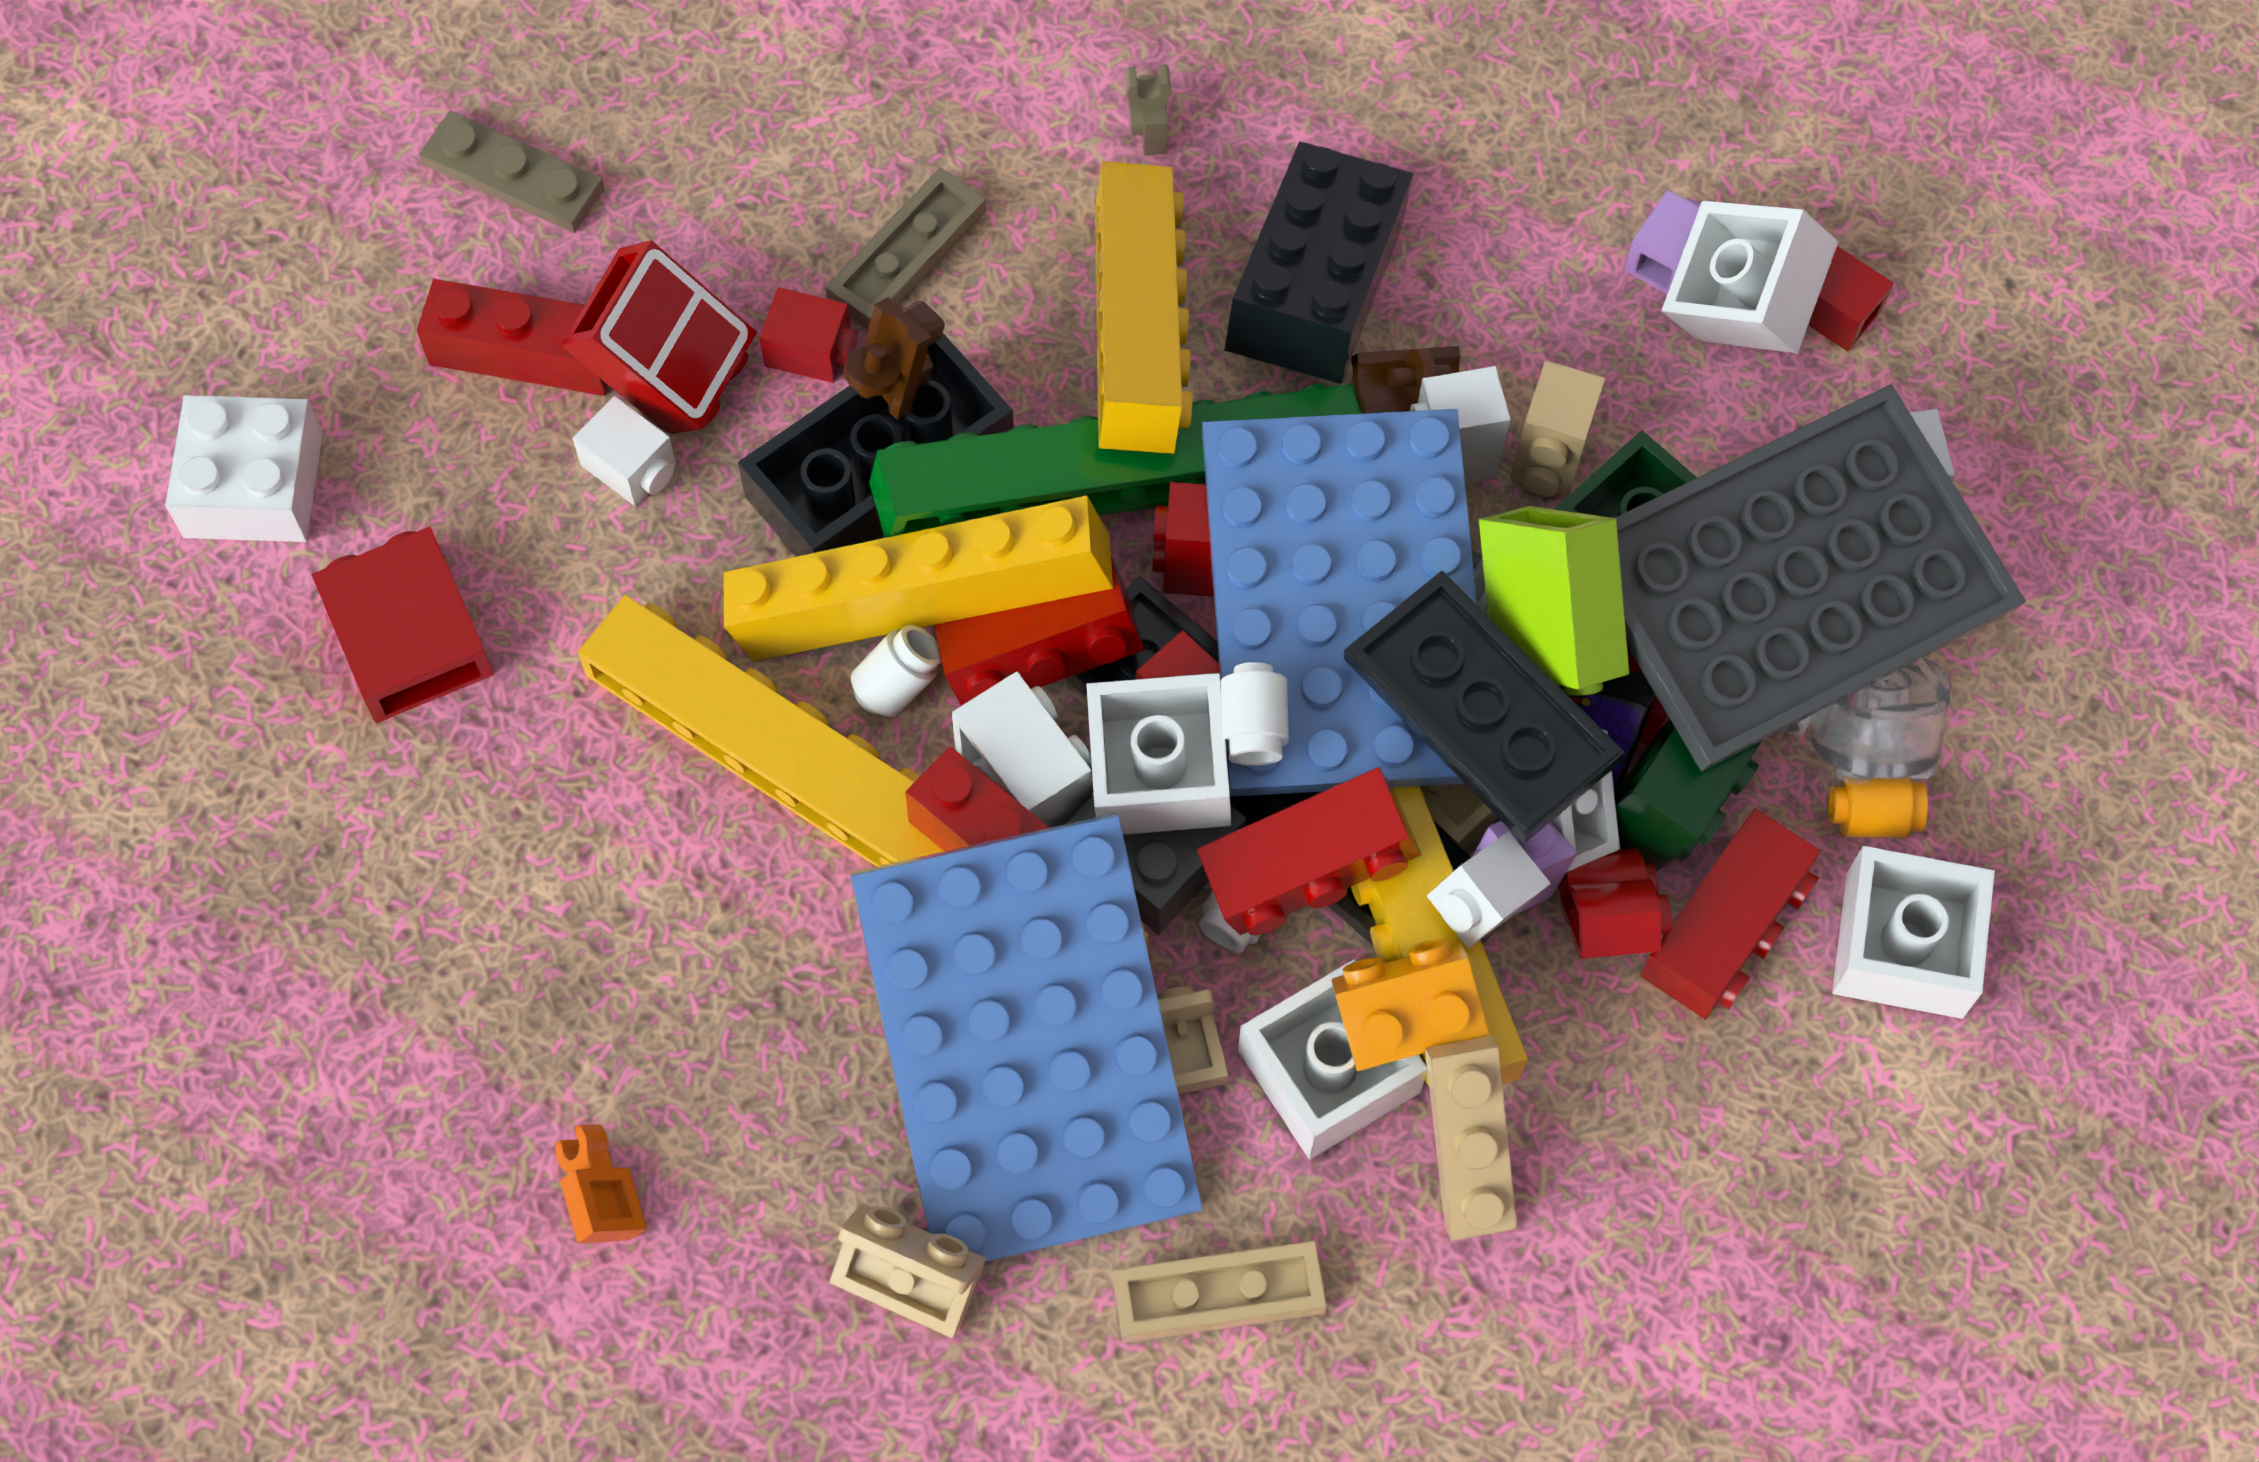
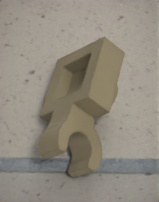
[1124,64,1172,156]

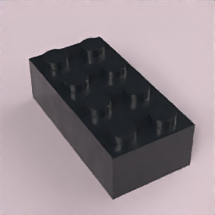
[1224,141,1414,384]
[738,333,1014,557]

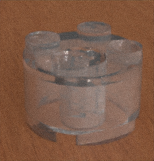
[1811,657,1952,785]

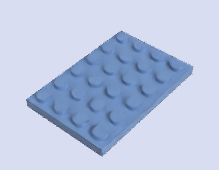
[1202,409,1477,797]
[850,813,1203,1262]

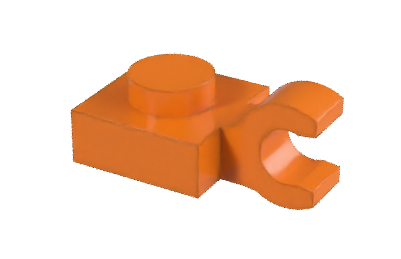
[555,1124,647,1244]

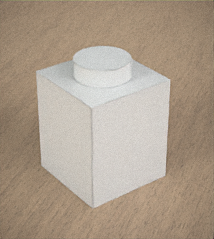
[573,396,676,506]
[1427,831,1551,949]

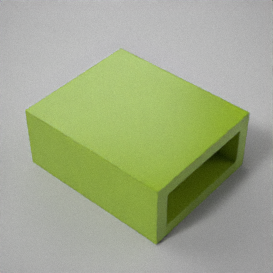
[1479,506,1629,695]

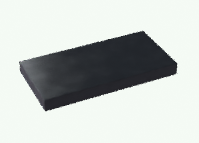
[1344,570,1625,844]

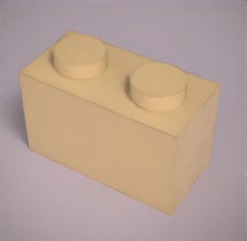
[1510,360,1605,497]

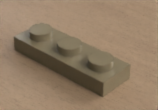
[419,110,605,233]
[825,167,987,328]

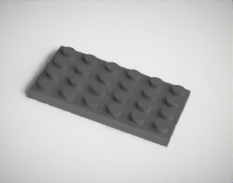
[1615,384,2026,772]

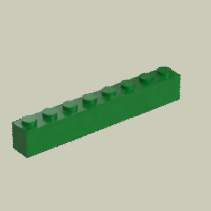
[869,383,1362,538]

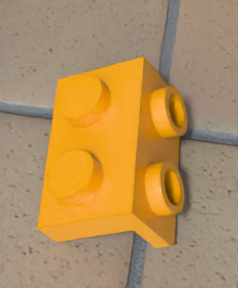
[1331,939,1489,1071]

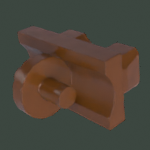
[844,297,945,420]
[1351,346,1460,414]

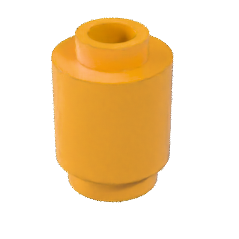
[1827,773,1928,839]

